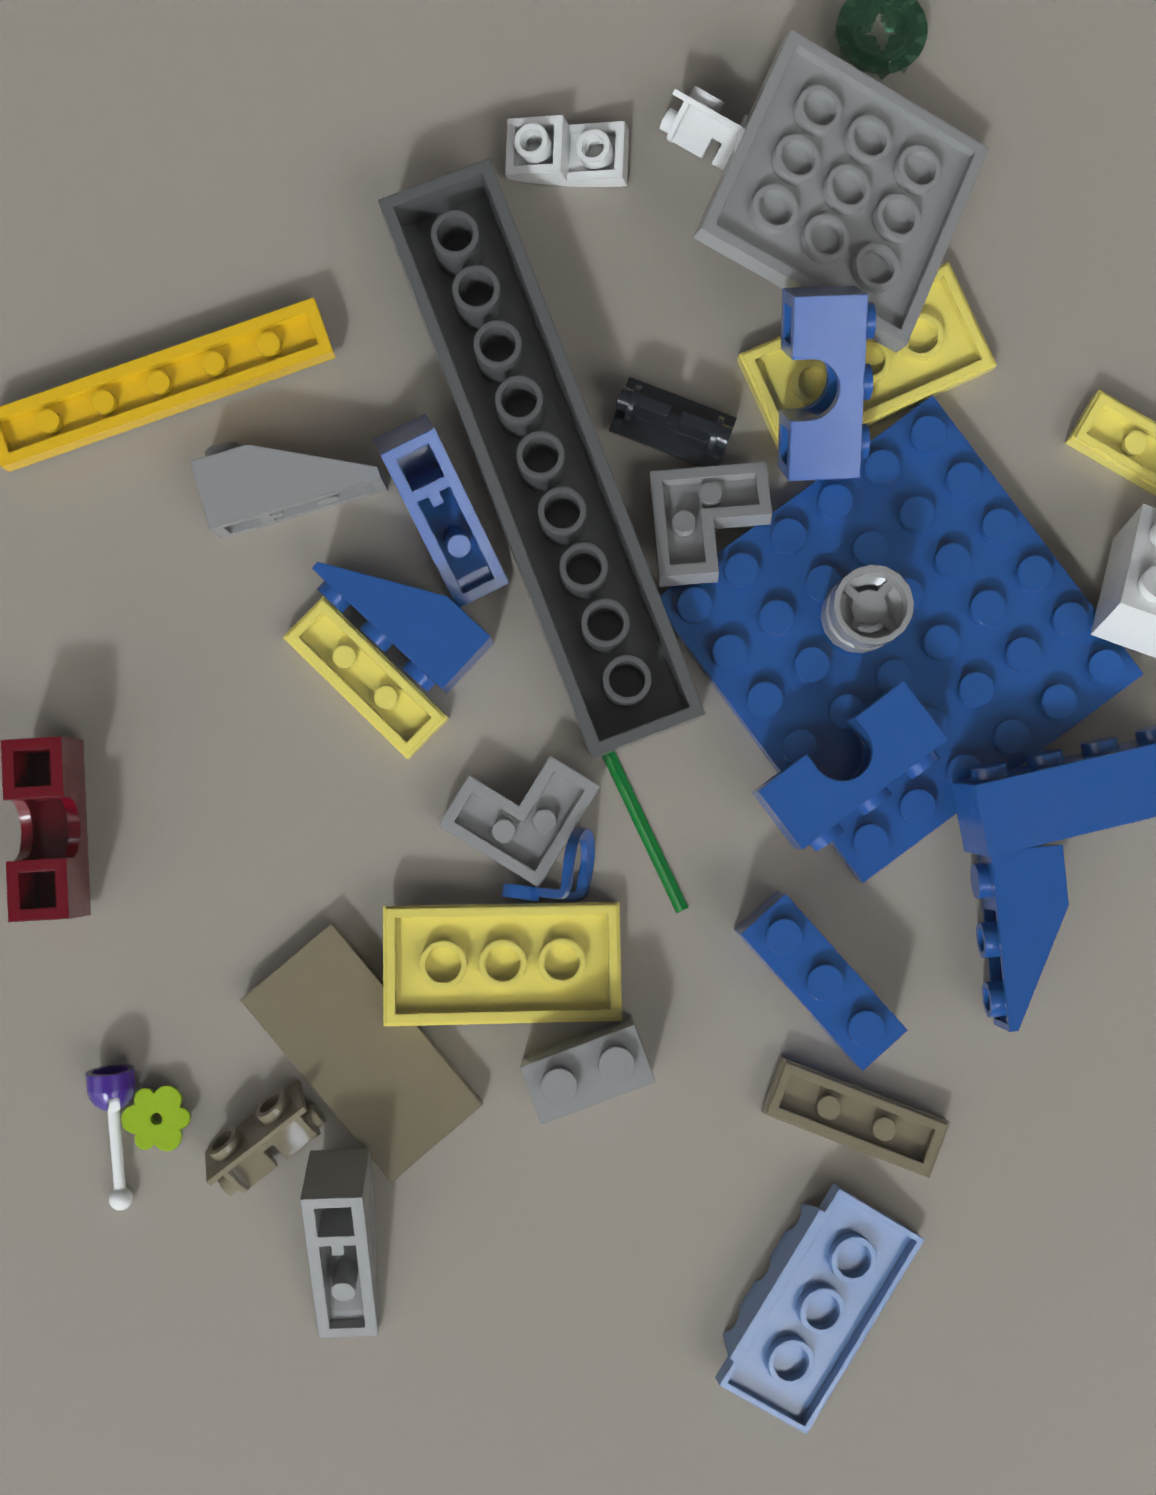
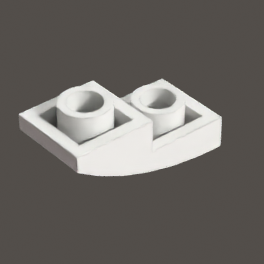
[505,115,629,187]

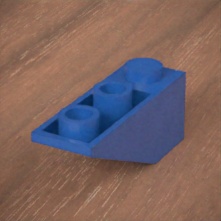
[312,562,494,694]
[970,844,1069,1032]

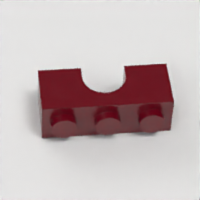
[1,736,91,923]

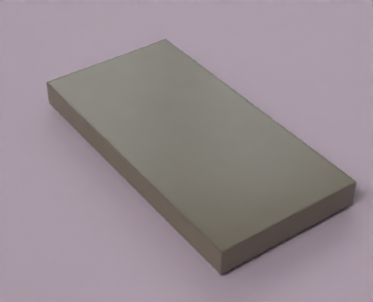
[240,923,483,1183]

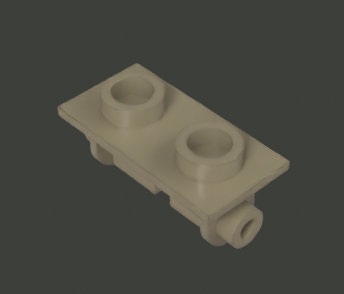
[205,1080,326,1196]

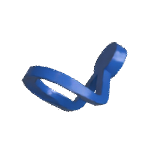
[501,827,595,902]

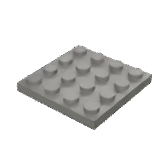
[693,29,989,353]

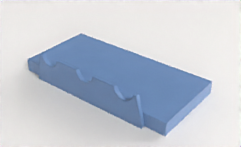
[715,1183,925,1434]

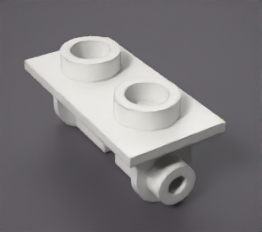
[660,86,748,170]

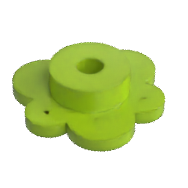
[121,1085,191,1151]

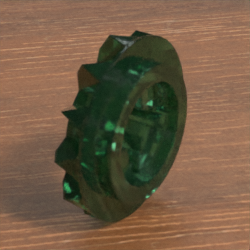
[834,0,928,80]

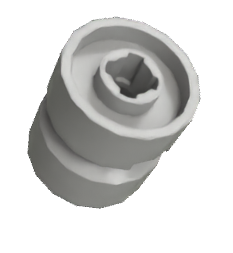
[821,565,914,654]

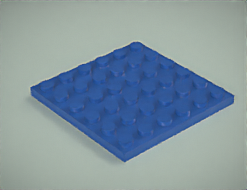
[660,395,1143,883]

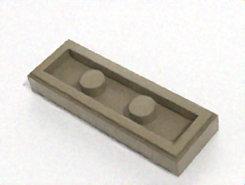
[761,1055,950,1178]

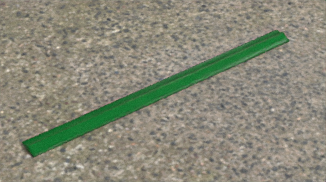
[602,752,688,914]

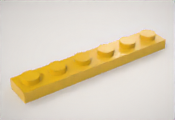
[0,297,336,472]

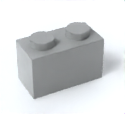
[520,1016,655,1125]

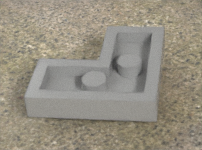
[650,462,772,587]
[438,756,600,887]

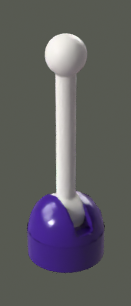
[85,1064,136,1211]

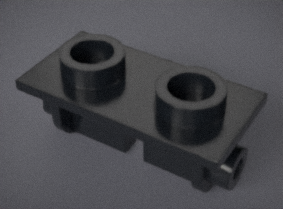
[609,377,737,467]

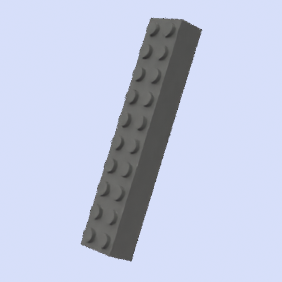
[378,158,706,760]

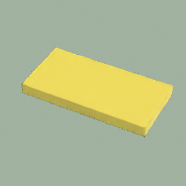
[737,262,997,449]
[383,902,622,1026]

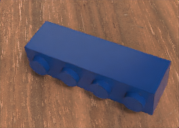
[951,725,1156,857]

